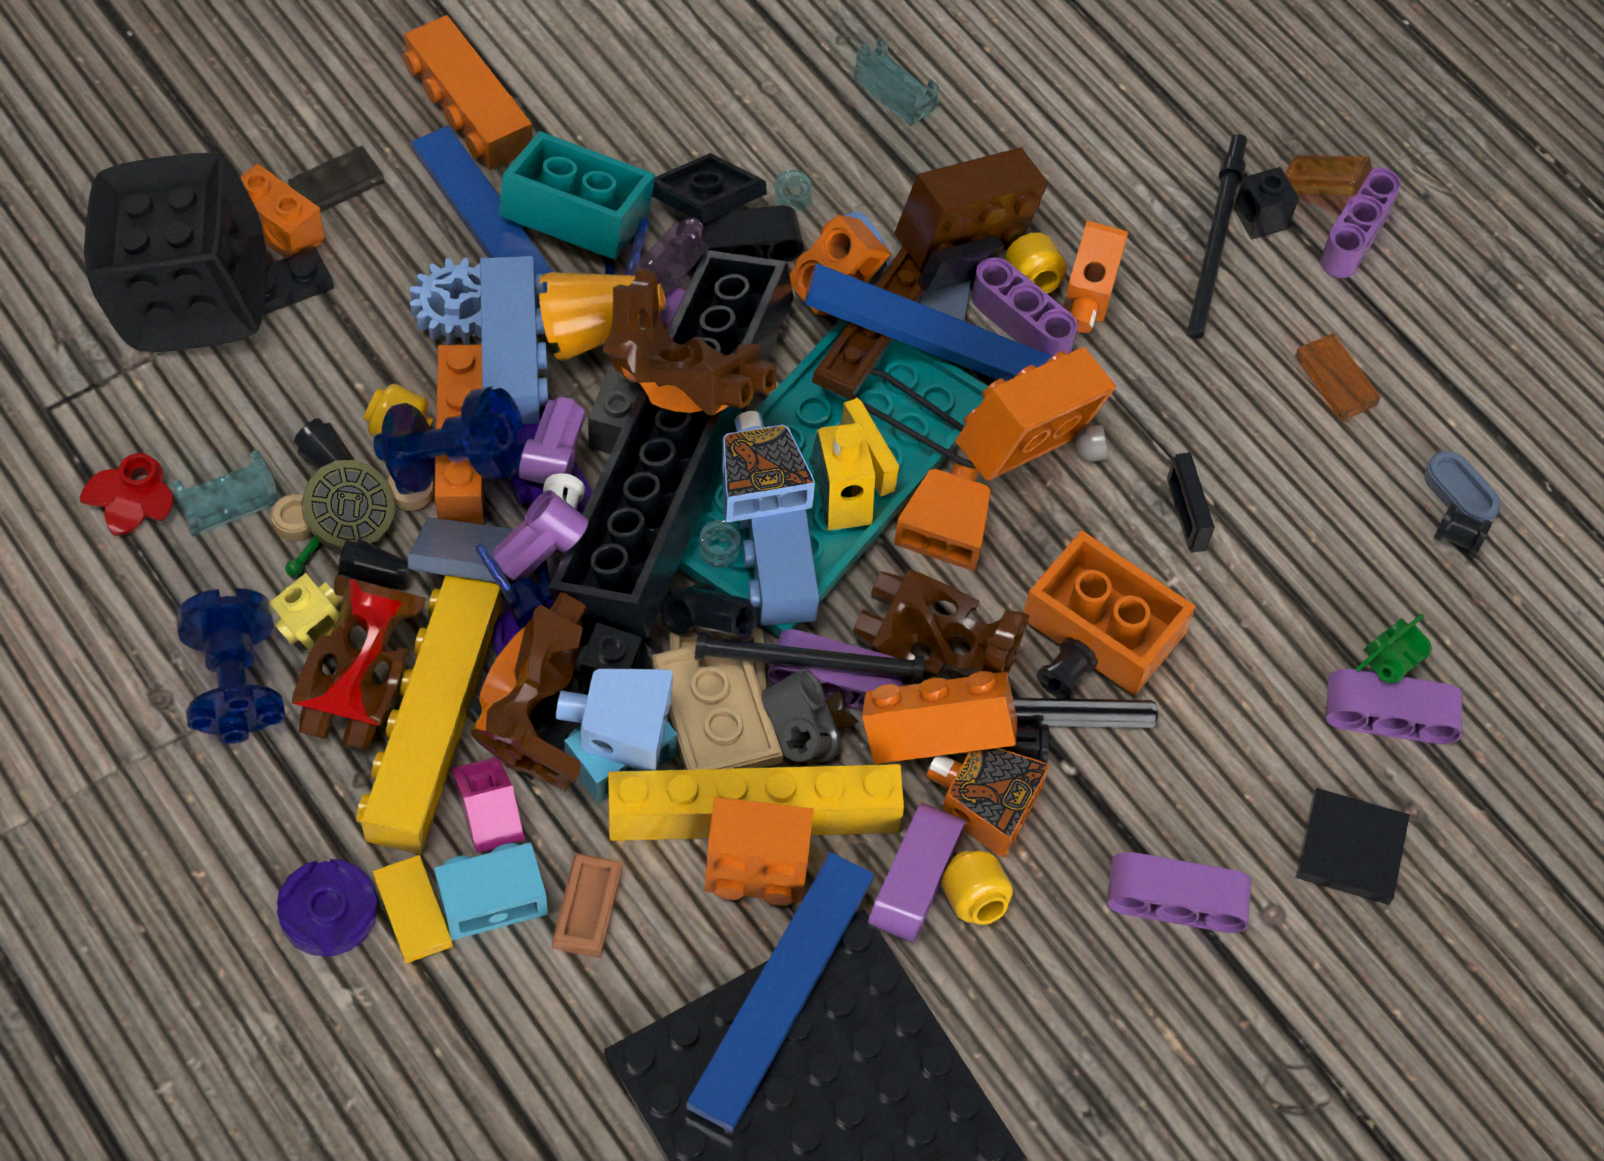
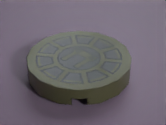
[301,460,395,551]

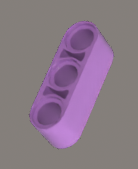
[1320,167,1401,278]
[971,257,1078,356]
[767,629,908,712]
[1326,669,1463,744]
[868,802,966,944]
[1107,852,1252,933]

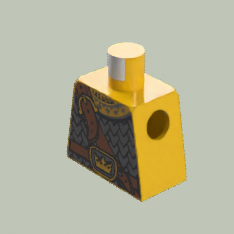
[811,423,875,531]

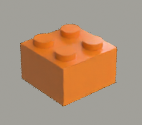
[705,797,814,906]

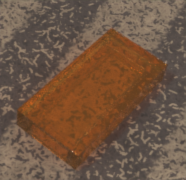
[1285,155,1373,196]
[1295,333,1381,421]

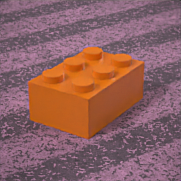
[955,347,1117,481]
[1023,530,1196,696]

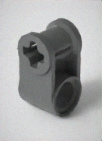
[762,668,841,763]

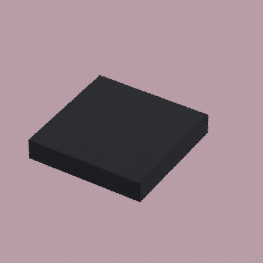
[652,153,767,223]
[1295,788,1410,905]

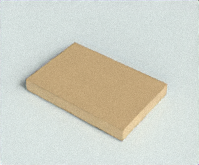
[651,638,783,770]

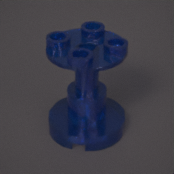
[373,386,525,495]
[176,588,286,744]

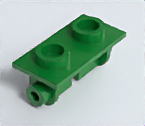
[1355,613,1432,683]

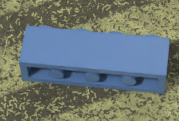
[480,256,548,426]
[738,509,819,625]

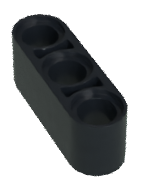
[676,205,805,272]

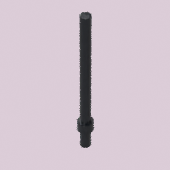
[1187,134,1247,339]

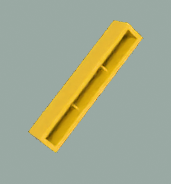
[356,575,503,855]
[608,764,904,841]

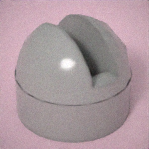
[1075,424,1107,461]

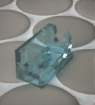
[854,36,940,126]
[171,450,278,537]

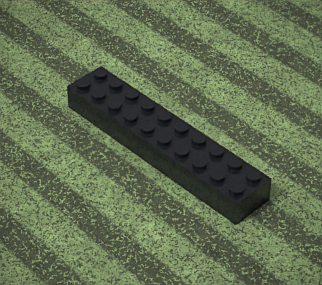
[549,250,794,638]

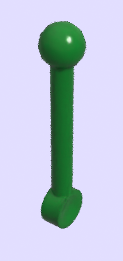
[285,535,321,578]

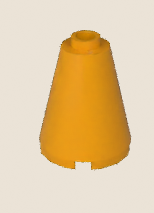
[539,272,666,361]

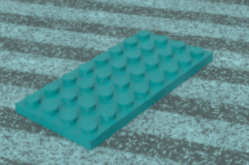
[678,319,988,637]

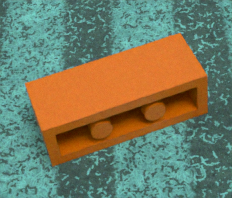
[862,671,1017,764]

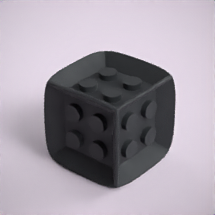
[84,153,267,352]

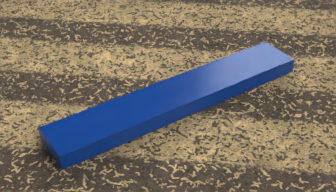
[411,126,553,308]
[804,263,1052,382]
[687,852,874,1132]

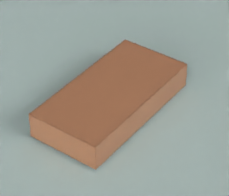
[552,853,623,958]

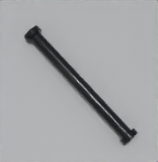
[695,632,924,684]

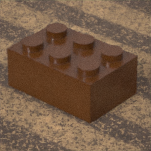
[894,147,1048,270]

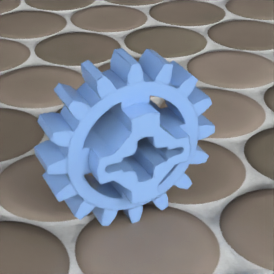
[410,258,482,345]

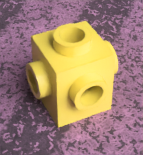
[269,573,353,652]

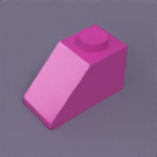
[451,757,525,853]

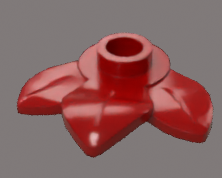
[79,453,173,536]

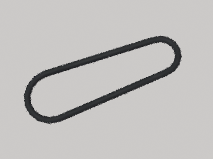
[852,368,976,468]

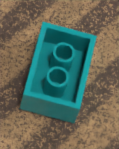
[498,131,655,260]

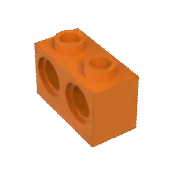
[240,163,325,258]
[789,214,891,318]

